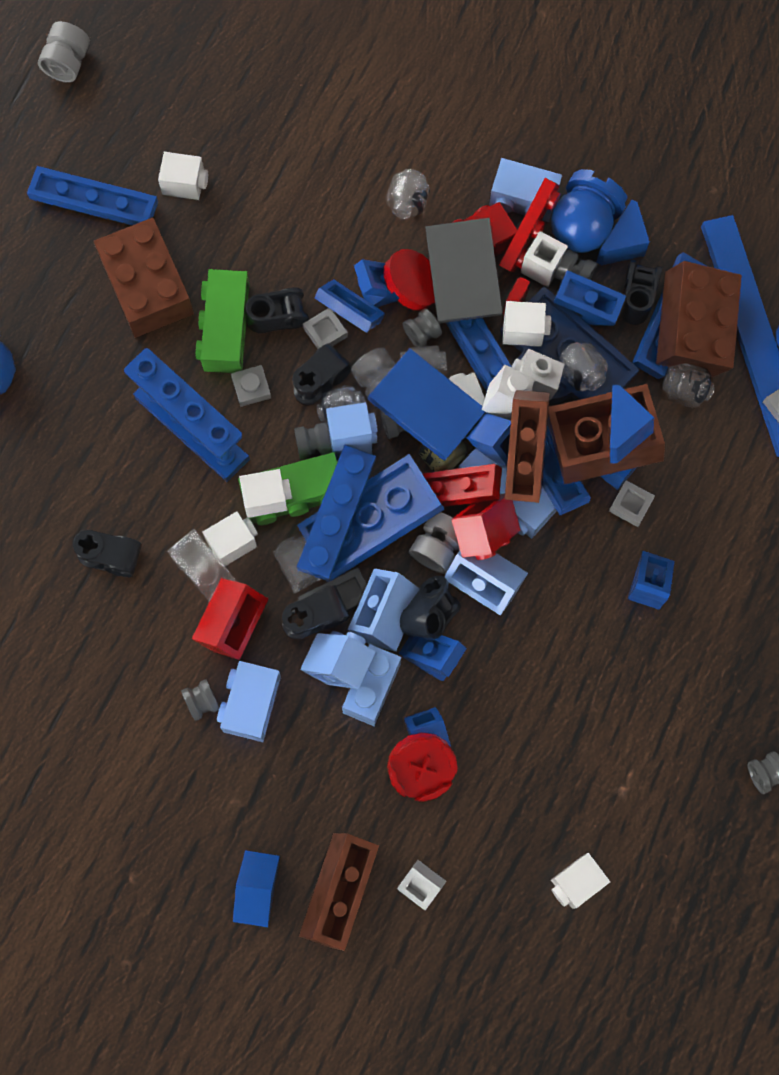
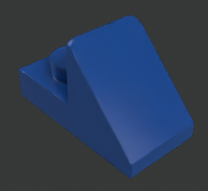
[354,259,399,307]
[553,270,626,326]
[399,635,467,681]

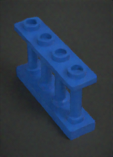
[124,348,250,482]

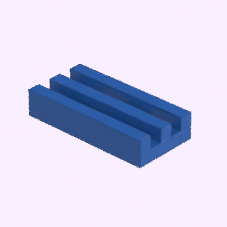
[315,279,385,333]

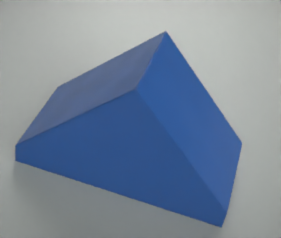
[596,200,650,265]
[610,385,654,463]
[627,551,675,610]
[233,850,280,927]

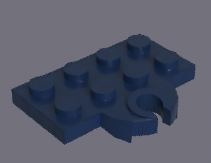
[500,286,640,405]

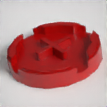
[383,249,435,310]
[387,733,458,802]

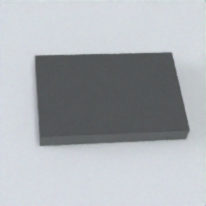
[425,218,502,323]

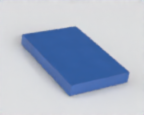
[367,348,486,462]

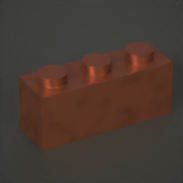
[505,390,550,503]
[299,833,379,951]

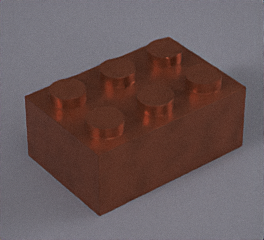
[93,217,194,338]
[656,261,742,377]
[548,384,665,484]

